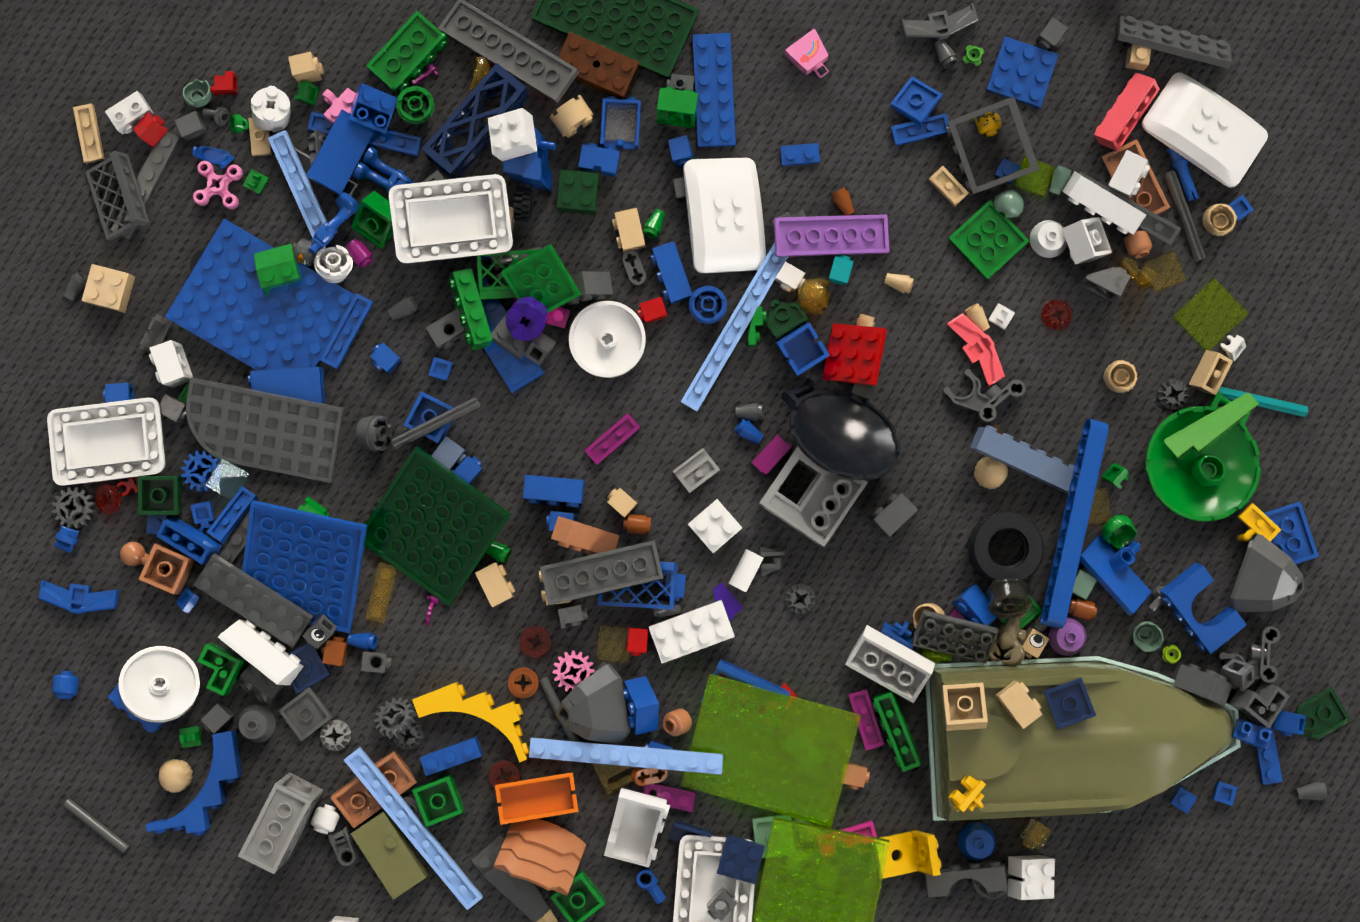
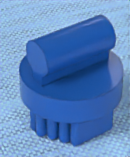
[54,526,79,553]

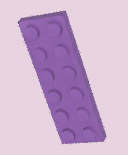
[774,214,889,257]

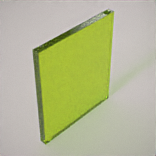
[1173,278,1249,351]

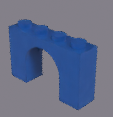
[1160,562,1247,654]

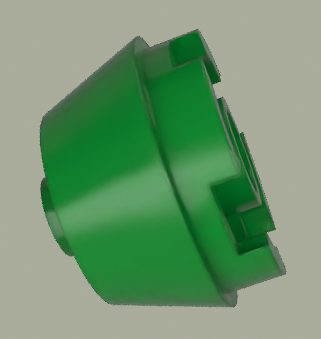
[396,86,434,124]

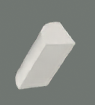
[729,549,763,592]

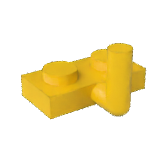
[1237,503,1281,542]

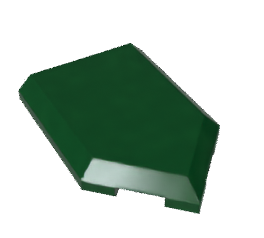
[1295,686,1351,739]

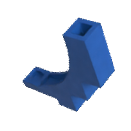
[146,730,242,836]

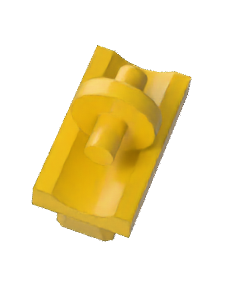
[948,775,986,812]

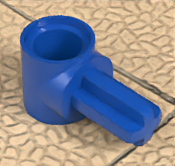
[1109,541,1140,571]
[637,868,666,904]

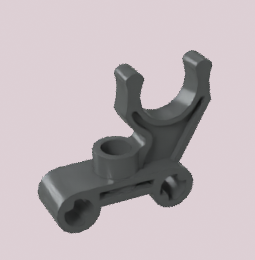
[943,369,1026,425]
[1218,626,1280,689]

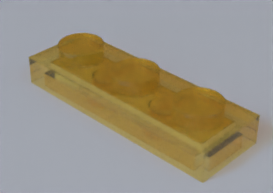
[365,562,398,623]

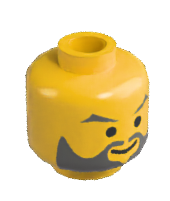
[975,110,1002,137]

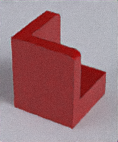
[210,71,237,95]

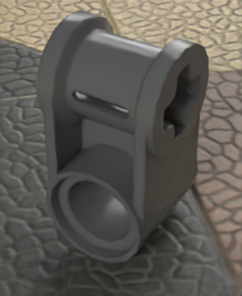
[328,826,359,866]

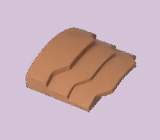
[493,819,586,895]

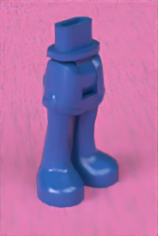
[353,147,416,193]
[308,192,359,254]

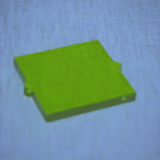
[1015,156,1055,197]

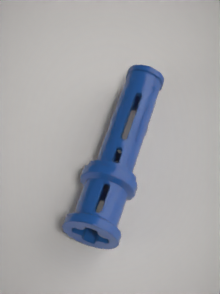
[1166,148,1199,202]

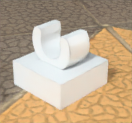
[988,303,1015,330]
[1221,335,1246,361]

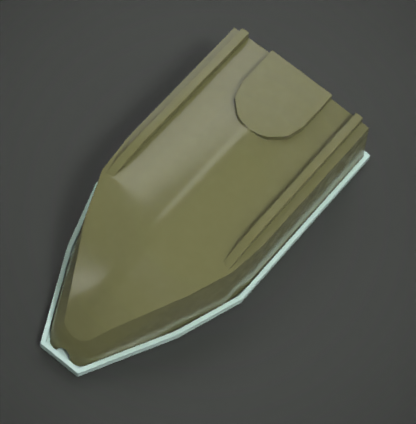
[925,656,1240,821]

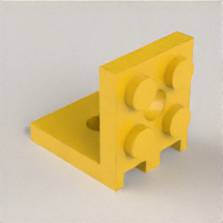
[873,830,941,879]

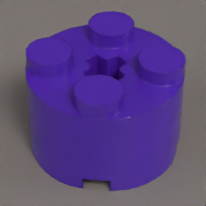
[506,297,549,341]

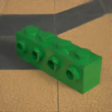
[448,268,493,351]
[872,690,922,772]

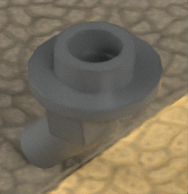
[202,107,230,126]
[1148,586,1166,612]

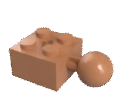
[120,542,195,594]

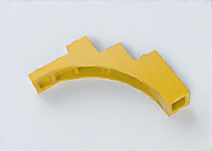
[412,682,529,762]

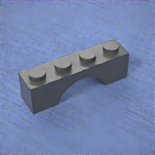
[925,861,1008,898]

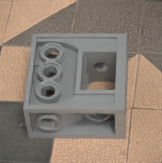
[758,446,868,547]
[238,772,324,874]

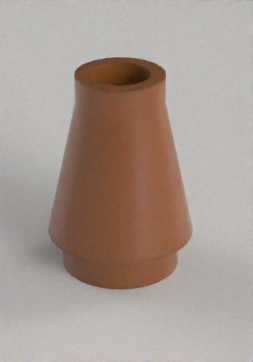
[831,187,855,216]

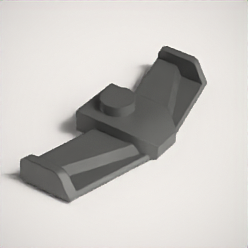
[900,3,979,40]

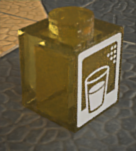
[1020,818,1052,851]

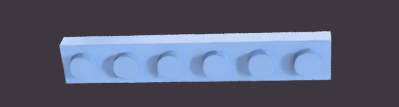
[268,130,328,238]

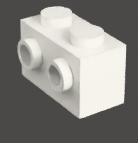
[105,91,154,134]

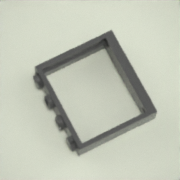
[946,96,1040,194]

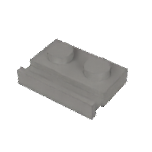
[673,448,720,493]

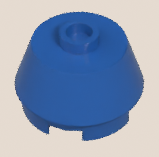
[689,286,727,324]
[958,822,997,861]

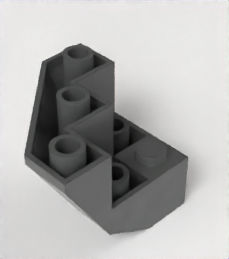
[1230,534,1305,612]
[555,664,630,744]

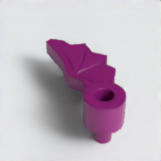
[411,63,439,85]
[425,595,439,626]

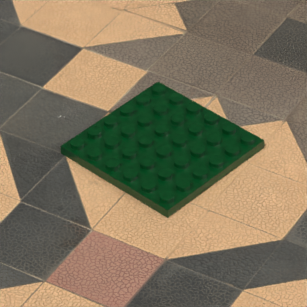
[365,446,512,606]

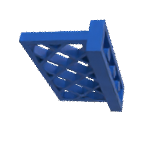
[597,562,678,610]
[701,659,791,735]

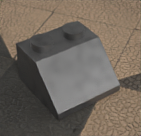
[1078,267,1131,302]

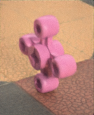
[193,161,243,210]

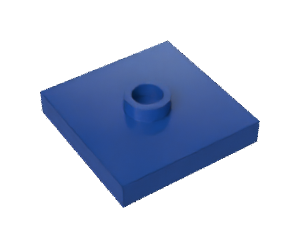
[890,76,943,126]

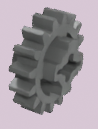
[52,487,96,528]
[374,697,417,739]

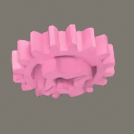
[553,650,595,691]

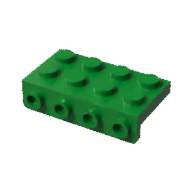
[366,11,448,95]

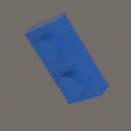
[780,143,820,166]

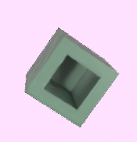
[1072,568,1097,600]

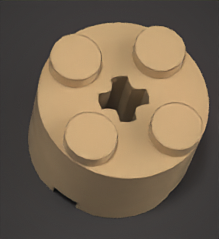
[549,95,594,139]

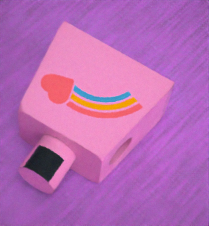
[784,29,829,78]

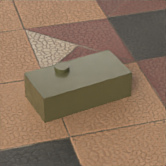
[351,811,429,900]

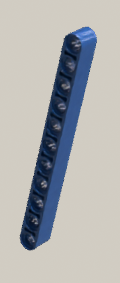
[1041,418,1109,629]

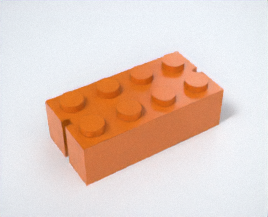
[494,772,579,825]

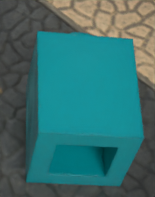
[828,255,854,286]

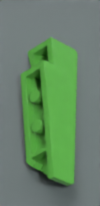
[1164,393,1259,460]

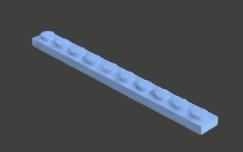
[681,242,788,412]
[529,737,724,774]
[344,747,483,910]

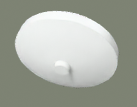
[569,301,646,378]
[119,646,200,723]

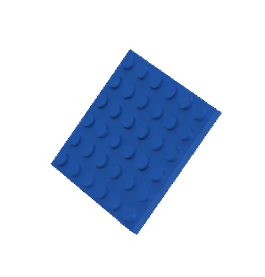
[242,500,367,634]

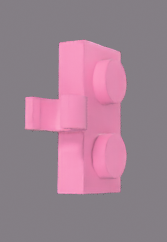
[322,88,355,124]

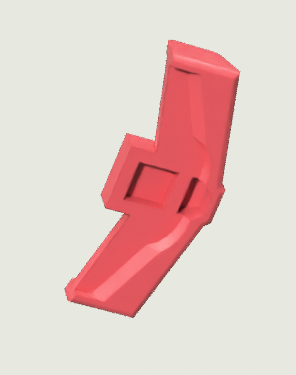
[946,313,1005,388]

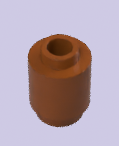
[623,514,651,535]
[1068,597,1098,621]

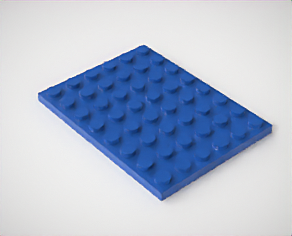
[165,219,355,371]

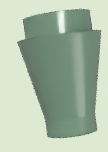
[1049,165,1072,195]

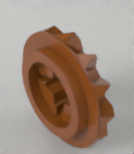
[508,667,539,698]

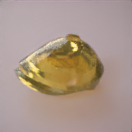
[470,56,492,92]

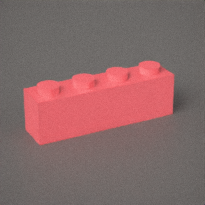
[1094,73,1160,151]

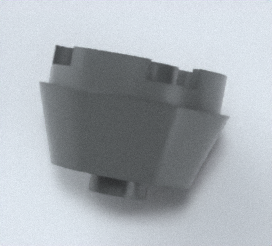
[356,414,393,452]
[237,704,276,743]

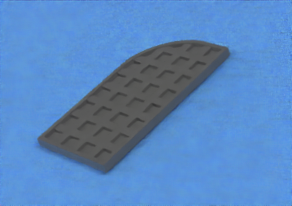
[186,377,344,483]

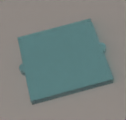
[205,458,250,499]

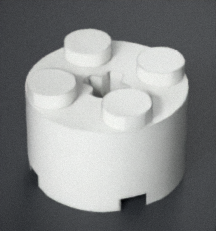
[251,86,291,132]

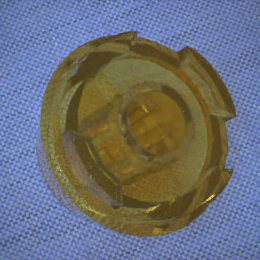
[798,277,830,315]

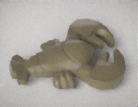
[988,608,1026,666]

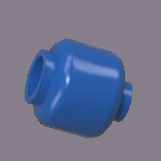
[52,671,79,700]

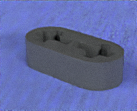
[622,250,646,286]

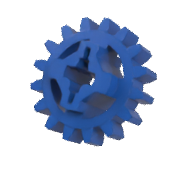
[181,450,224,492]

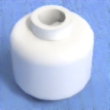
[311,804,340,835]

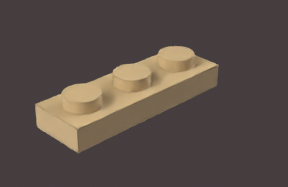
[73,103,105,164]

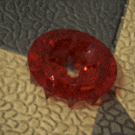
[1041,299,1073,330]
[95,484,122,514]
[520,627,551,657]
[489,760,520,788]

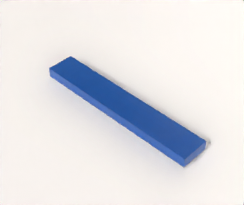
[307,112,422,157]

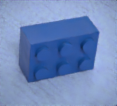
[523,475,585,508]

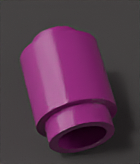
[345,239,373,268]

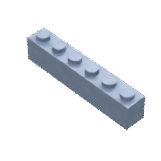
[970,425,1074,494]

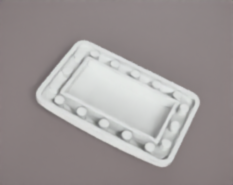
[1142,73,1268,187]
[683,158,766,273]
[389,174,513,263]
[47,398,165,486]
[673,834,755,922]

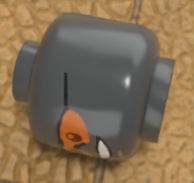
[293,239,319,267]

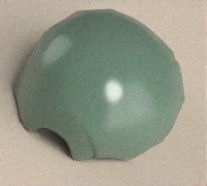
[182,79,212,108]
[994,190,1024,218]
[1132,621,1164,652]

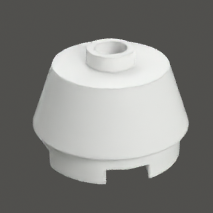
[1030,220,1067,258]
[314,245,353,283]

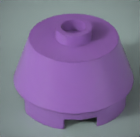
[1048,617,1087,656]

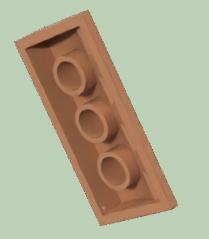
[1102,139,1170,215]
[331,749,417,828]

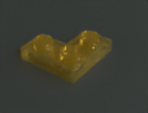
[1117,257,1159,291]

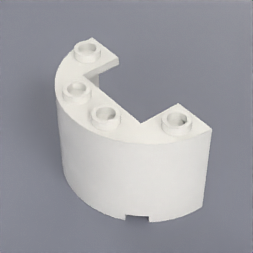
[604,788,670,867]

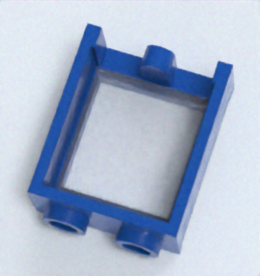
[600,96,641,150]

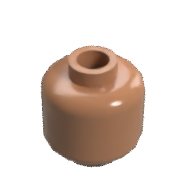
[1124,229,1152,258]
[663,708,692,737]

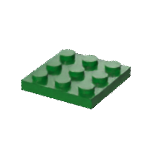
[948,199,1029,280]
[501,244,581,320]

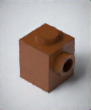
[321,636,348,666]

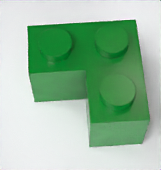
[197,643,246,696]

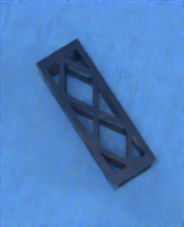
[421,63,529,179]

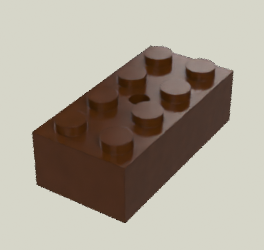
[558,32,640,100]

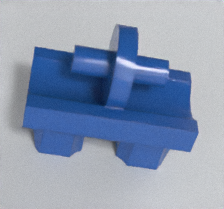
[881,621,913,649]
[1232,718,1272,750]

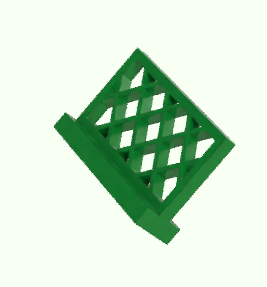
[476,249,540,300]

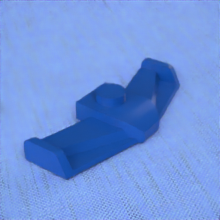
[38,580,120,614]

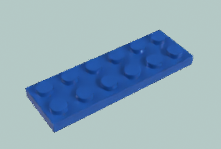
[693,33,736,148]
[452,277,545,394]

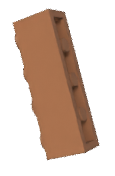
[551,516,619,555]

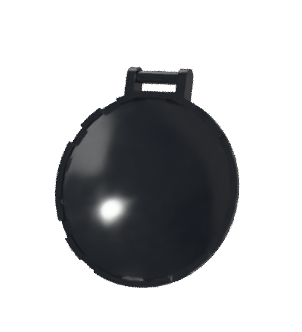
[782,380,901,480]

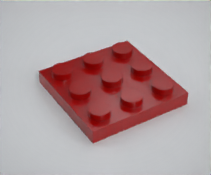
[822,323,887,386]

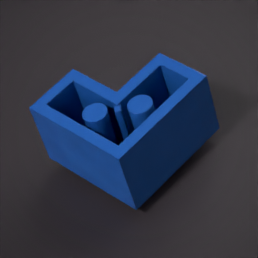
[623,676,659,735]

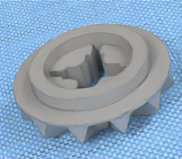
[320,720,351,751]

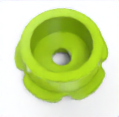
[1162,645,1181,664]

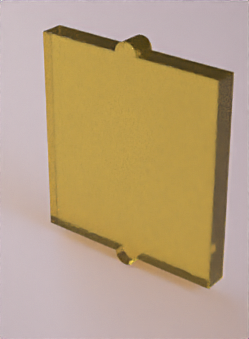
[1143,251,1186,292]
[1088,488,1111,525]
[597,625,629,663]

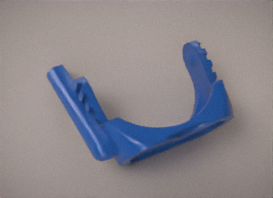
[192,146,235,169]

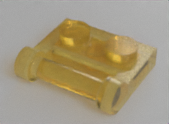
[593,763,642,795]

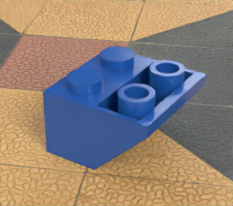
[349,83,397,134]

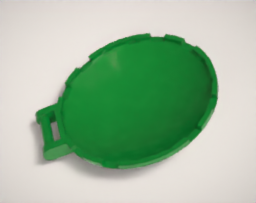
[1146,392,1261,521]

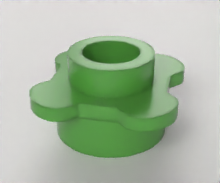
[963,45,984,66]

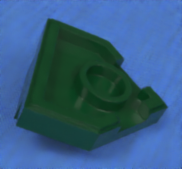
[766,299,809,341]

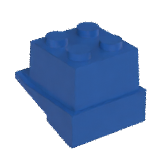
[502,128,556,192]

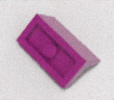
[751,435,792,476]

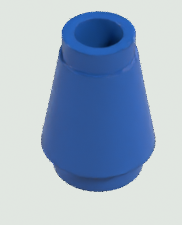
[734,419,764,444]
[347,632,378,652]

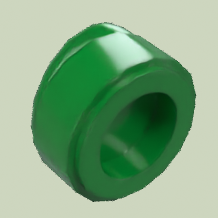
[230,114,249,133]

